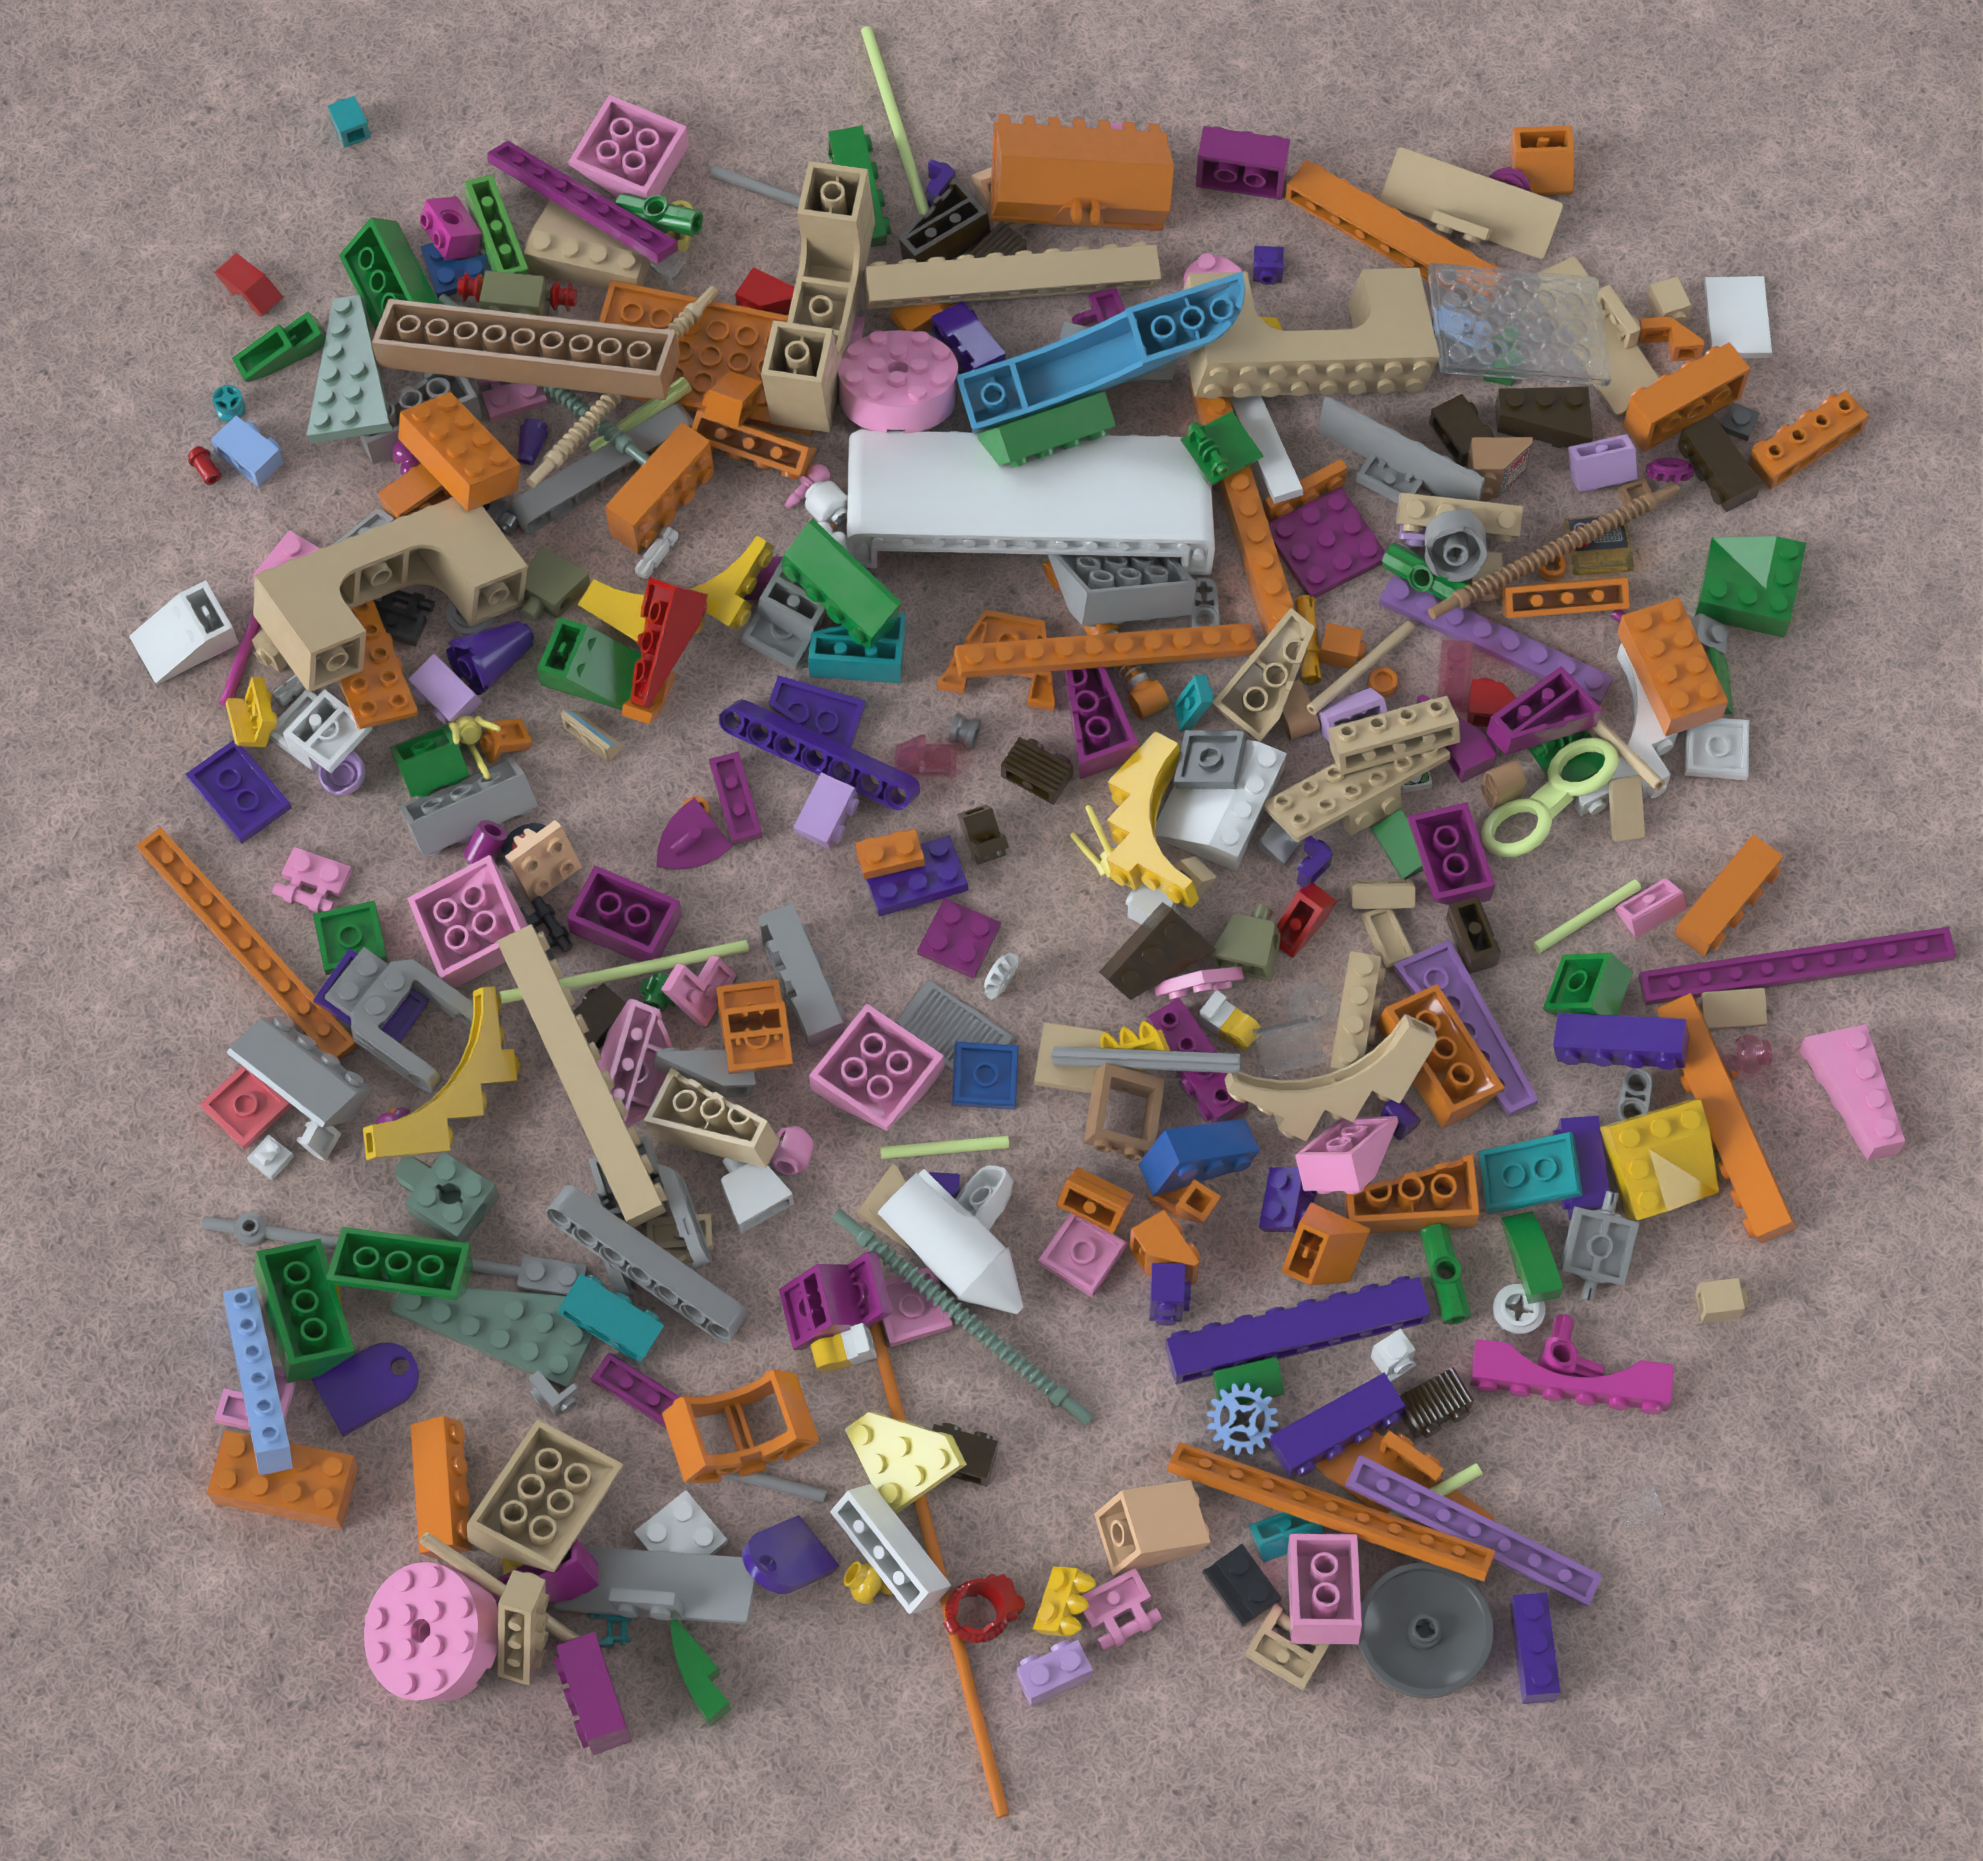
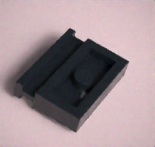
[1202,1544,1282,1628]

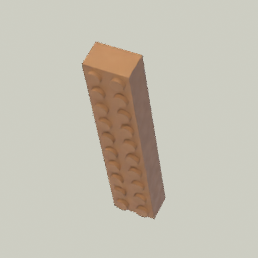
[372,299,681,400]

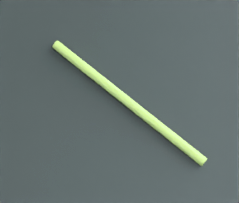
[861,26,929,215]
[499,940,749,1004]

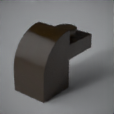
[957,804,1009,865]

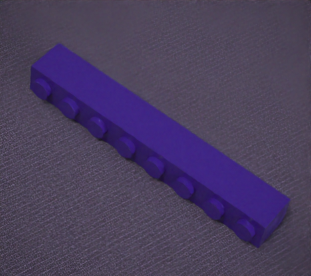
[1165,1276,1431,1384]

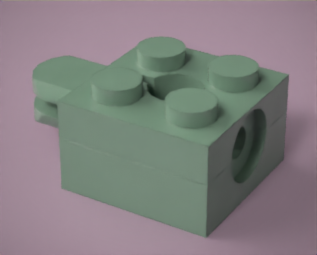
[395,1152,499,1243]

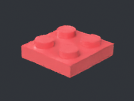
[199,1066,292,1150]

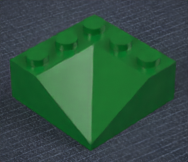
[1695,536,1807,638]

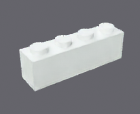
[830,1484,952,1615]

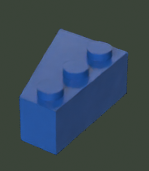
[1138,1119,1260,1197]

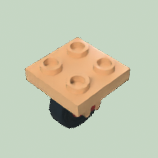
[501,820,582,902]

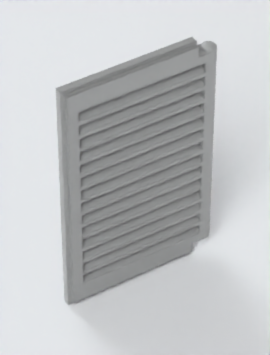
[895,979,1016,1072]

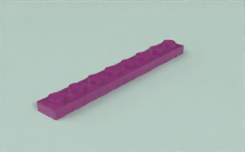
[487,140,678,264]

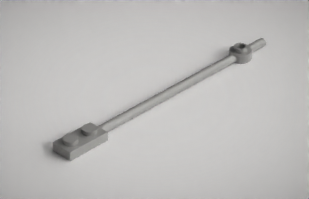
[202,1212,588,1296]

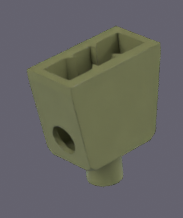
[520,545,591,622]
[1210,904,1280,982]

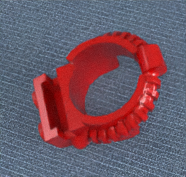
[943,1573,1025,1643]

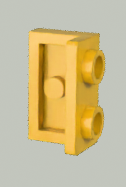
[226,677,277,747]

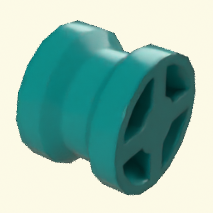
[212,385,245,422]

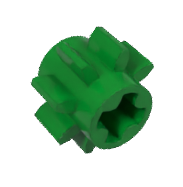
[638,973,676,1012]

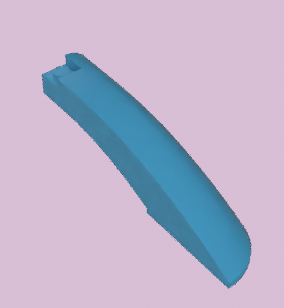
[956,272,1245,434]

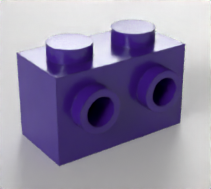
[1149,1263,1191,1326]

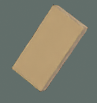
[1608,775,1645,842]
[1361,909,1414,971]

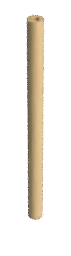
[420,1532,581,1642]

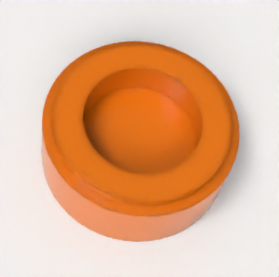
[1367,667,1398,698]

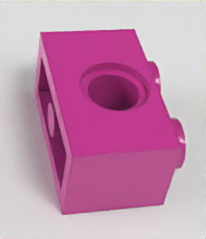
[420,196,482,260]

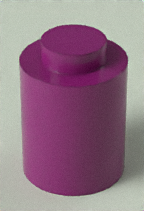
[464,820,507,865]

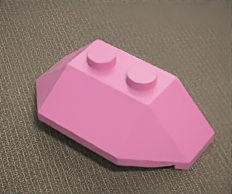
[598,999,672,1127]

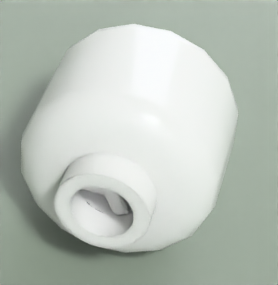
[805,481,848,525]

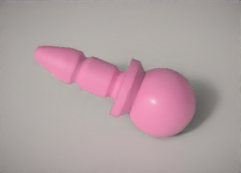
[785,464,830,509]

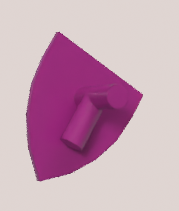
[656,797,733,870]

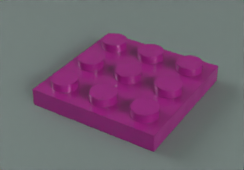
[1268,487,1385,598]

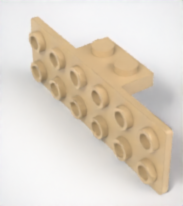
[1380,147,1563,259]
[1525,256,1659,417]
[1263,747,1450,842]

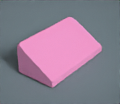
[1614,878,1687,938]

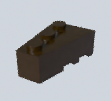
[899,178,991,263]
[1495,387,1593,449]
[1099,902,1216,1000]

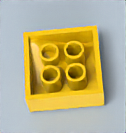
[1600,1099,1719,1221]

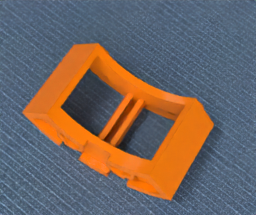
[662,1369,820,1483]

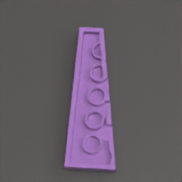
[1393,940,1539,1117]

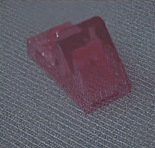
[894,734,957,777]

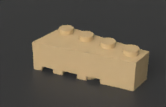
[644,1068,780,1168]

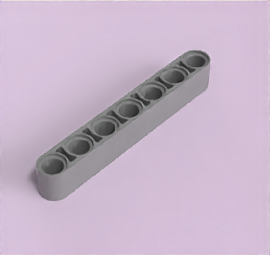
[509,403,694,534]
[545,1185,748,1343]

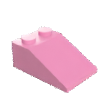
[1295,1116,1398,1194]

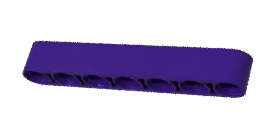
[719,699,921,810]

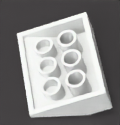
[1156,740,1287,871]

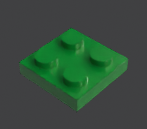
[313,900,388,975]

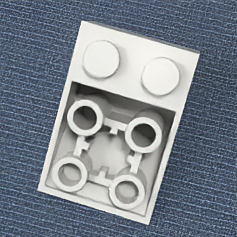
[129,580,239,685]

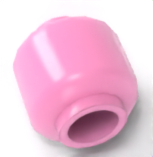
[770,1126,814,1175]

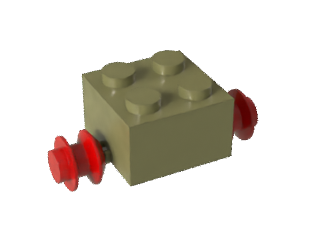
[457,271,578,316]

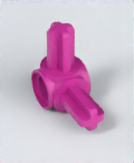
[1537,1314,1605,1378]

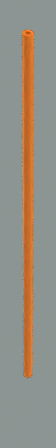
[868,1321,1010,1818]

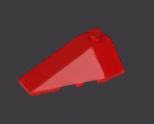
[631,577,708,707]

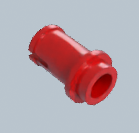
[188,446,222,486]

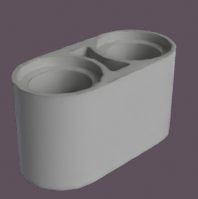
[1615,1068,1652,1122]

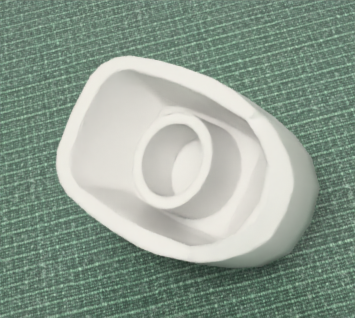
[955,1165,1014,1230]

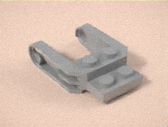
[325,947,473,1093]
[588,1135,711,1297]

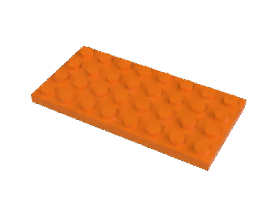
[599,280,813,436]

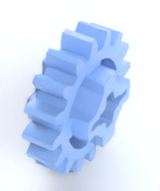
[1207,1383,1278,1455]

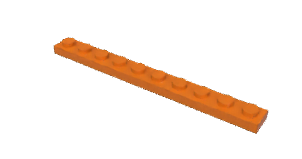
[954,623,1257,678]
[136,827,358,1061]
[1167,1442,1496,1582]

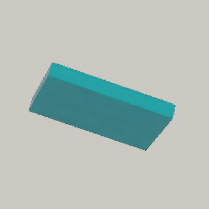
[1478,1132,1583,1214]

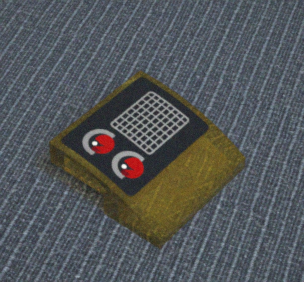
[1564,515,1634,576]

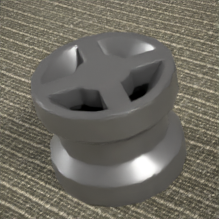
[948,713,981,749]

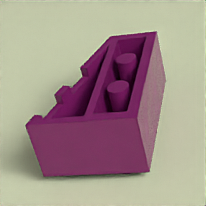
[1486,666,1602,755]

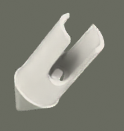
[878,1169,1024,1314]

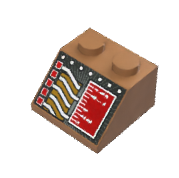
[1466,437,1533,501]

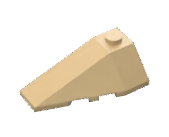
[1211,608,1315,742]

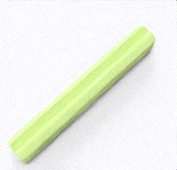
[589,377,692,452]

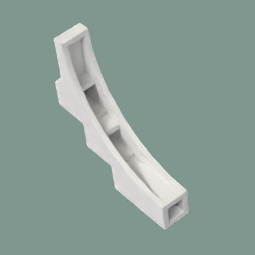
[1574,643,1678,817]

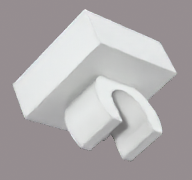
[297,1120,341,1161]
[247,1134,294,1181]

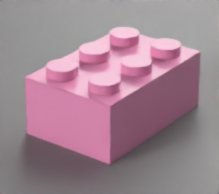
[1287,1534,1362,1644]

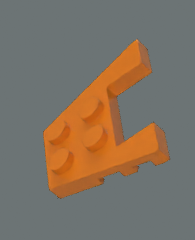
[937,609,1055,712]

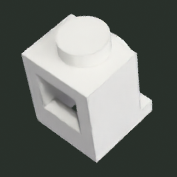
[1371,1329,1416,1382]

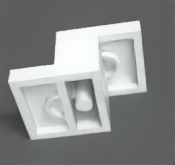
[269,689,372,773]

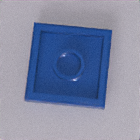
[951,1041,1019,1110]

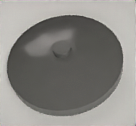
[1359,1562,1493,1699]

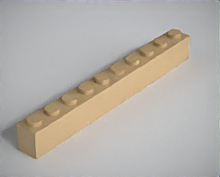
[862,242,1161,310]
[497,924,668,1228]

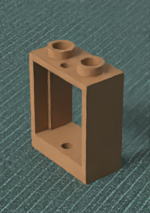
[1083,1063,1165,1161]

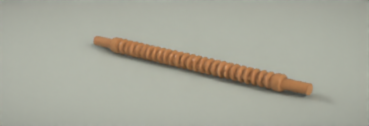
[1428,482,1680,619]

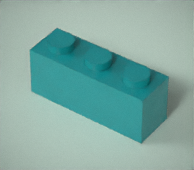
[557,1273,664,1364]

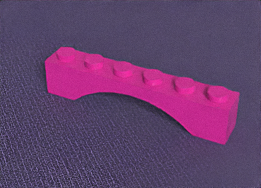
[1470,1339,1674,1415]

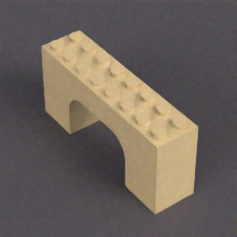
[761,161,875,433]
[1184,268,1440,399]
[253,496,528,692]

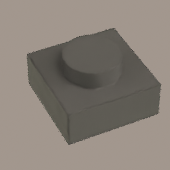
[1721,402,1760,442]

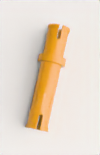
[1295,595,1321,685]

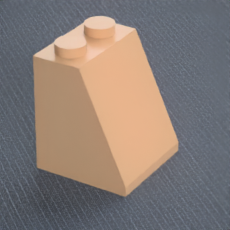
[1094,1480,1211,1576]

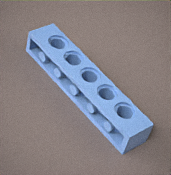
[223,1286,293,1475]

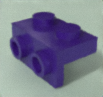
[1259,1167,1318,1233]

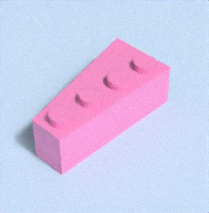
[1799,1024,1905,1161]

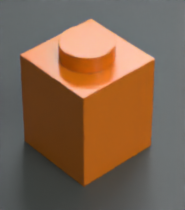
[1319,622,1367,669]

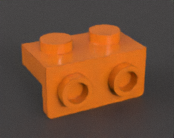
[855,829,925,880]

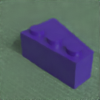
[931,301,1006,374]

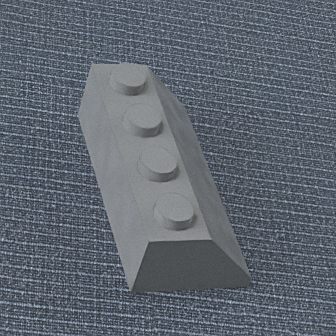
[398,757,538,857]
[227,1016,372,1128]

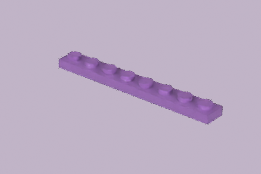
[1378,575,1614,706]
[1344,1455,1602,1607]

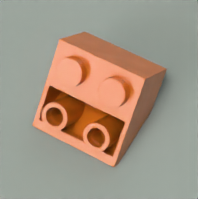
[1510,125,1574,196]
[1281,1203,1371,1285]
[1129,1210,1201,1286]

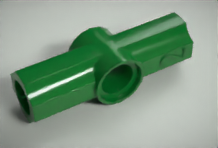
[616,193,704,237]
[1382,542,1472,609]
[1419,1223,1471,1325]

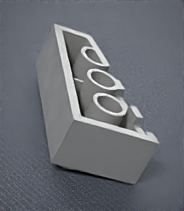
[360,373,483,465]

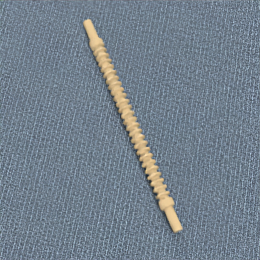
[526,285,719,488]

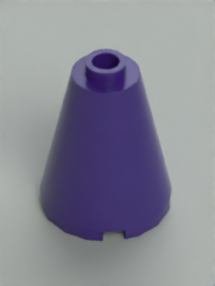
[446,621,534,695]

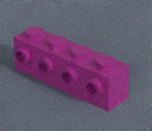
[1147,998,1249,1123]

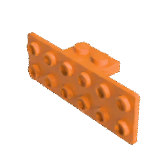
[339,600,417,729]
[1316,1430,1494,1526]

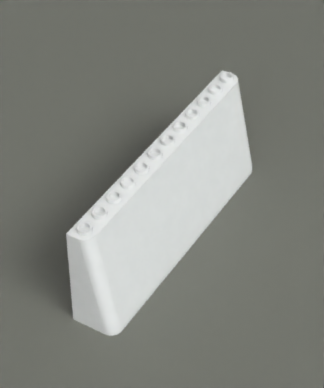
[847,429,1215,575]

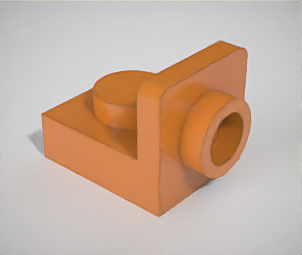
[480,718,533,763]

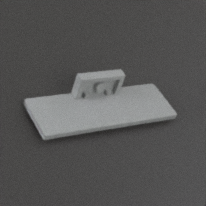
[1318,397,1485,504]
[555,1546,756,1624]

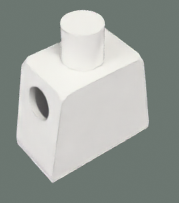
[720,1158,794,1234]

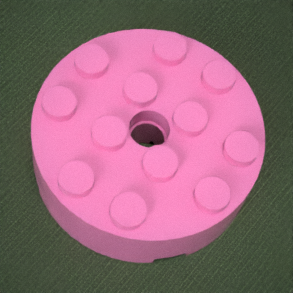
[838,330,958,434]
[364,1562,498,1703]

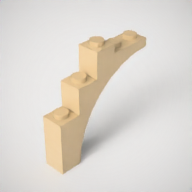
[1224,1014,1438,1141]

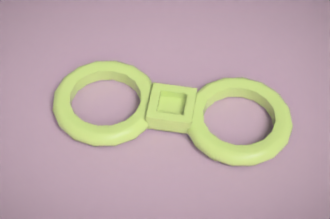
[1481,738,1619,858]

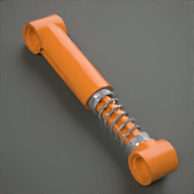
[1042,560,1170,720]

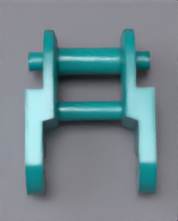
[588,1613,632,1647]

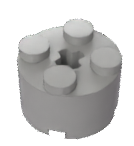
[1425,509,1487,582]

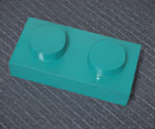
[1173,675,1214,732]

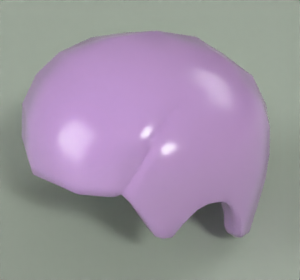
[318,751,365,796]

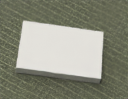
[1704,276,1772,359]

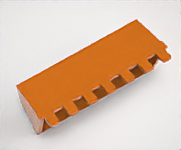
[989,114,1174,231]

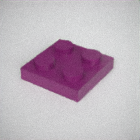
[917,898,1001,979]

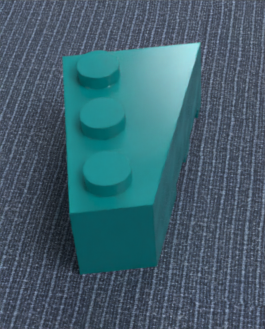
[808,612,907,684]

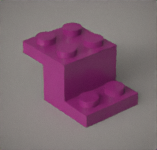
[779,1252,892,1350]

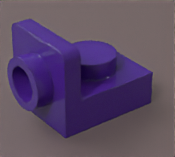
[926,159,956,208]
[1253,246,1284,285]
[1297,835,1333,888]

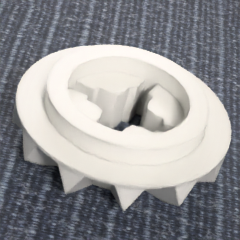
[984,952,1018,1000]
[1493,1284,1545,1335]

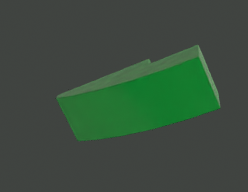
[232,311,326,382]
[1501,1211,1563,1304]
[670,1619,731,1727]

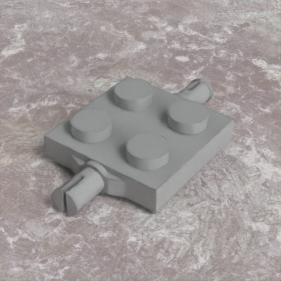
[1559,1191,1639,1302]

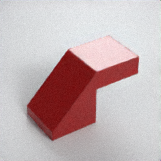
[214,253,283,316]

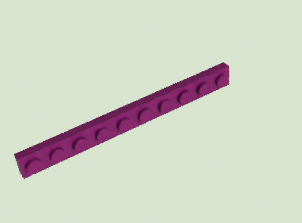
[1638,927,1956,1005]

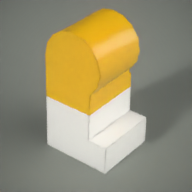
[1199,990,1262,1051]
[811,1323,878,1372]

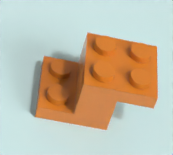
[716,979,793,1074]

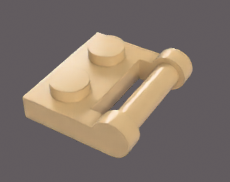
[1245,1604,1331,1691]

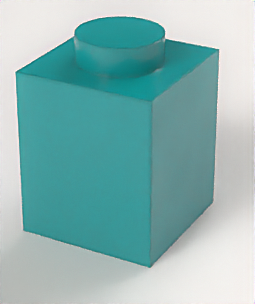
[328,96,371,148]

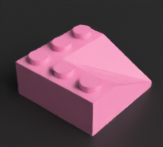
[568,95,689,198]
[407,855,528,989]
[809,1003,944,1131]

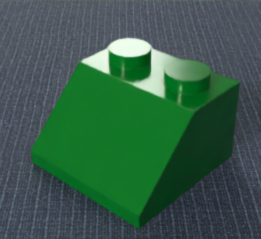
[389,725,469,798]
[1543,953,1633,1016]

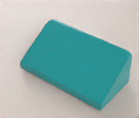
[1248,1512,1324,1562]

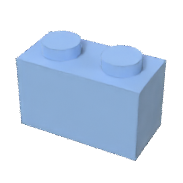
[211,416,284,487]

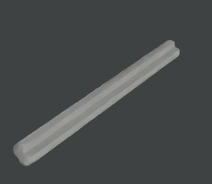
[1051,1047,1241,1073]

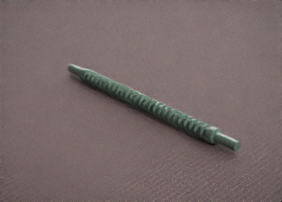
[438,294,650,465]
[832,1208,1094,1425]

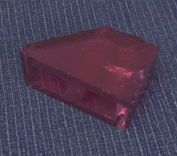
[1437,640,1473,713]

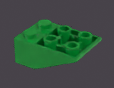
[537,617,641,710]

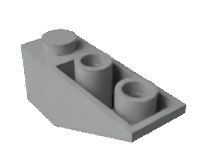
[653,1047,755,1097]

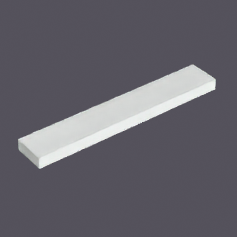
[1229,396,1303,504]

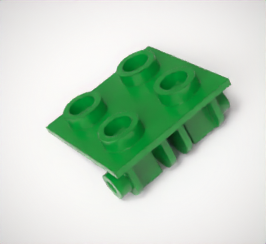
[1180,411,1264,485]
[1528,728,1605,782]

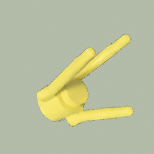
[449,715,501,780]
[1070,805,1116,880]

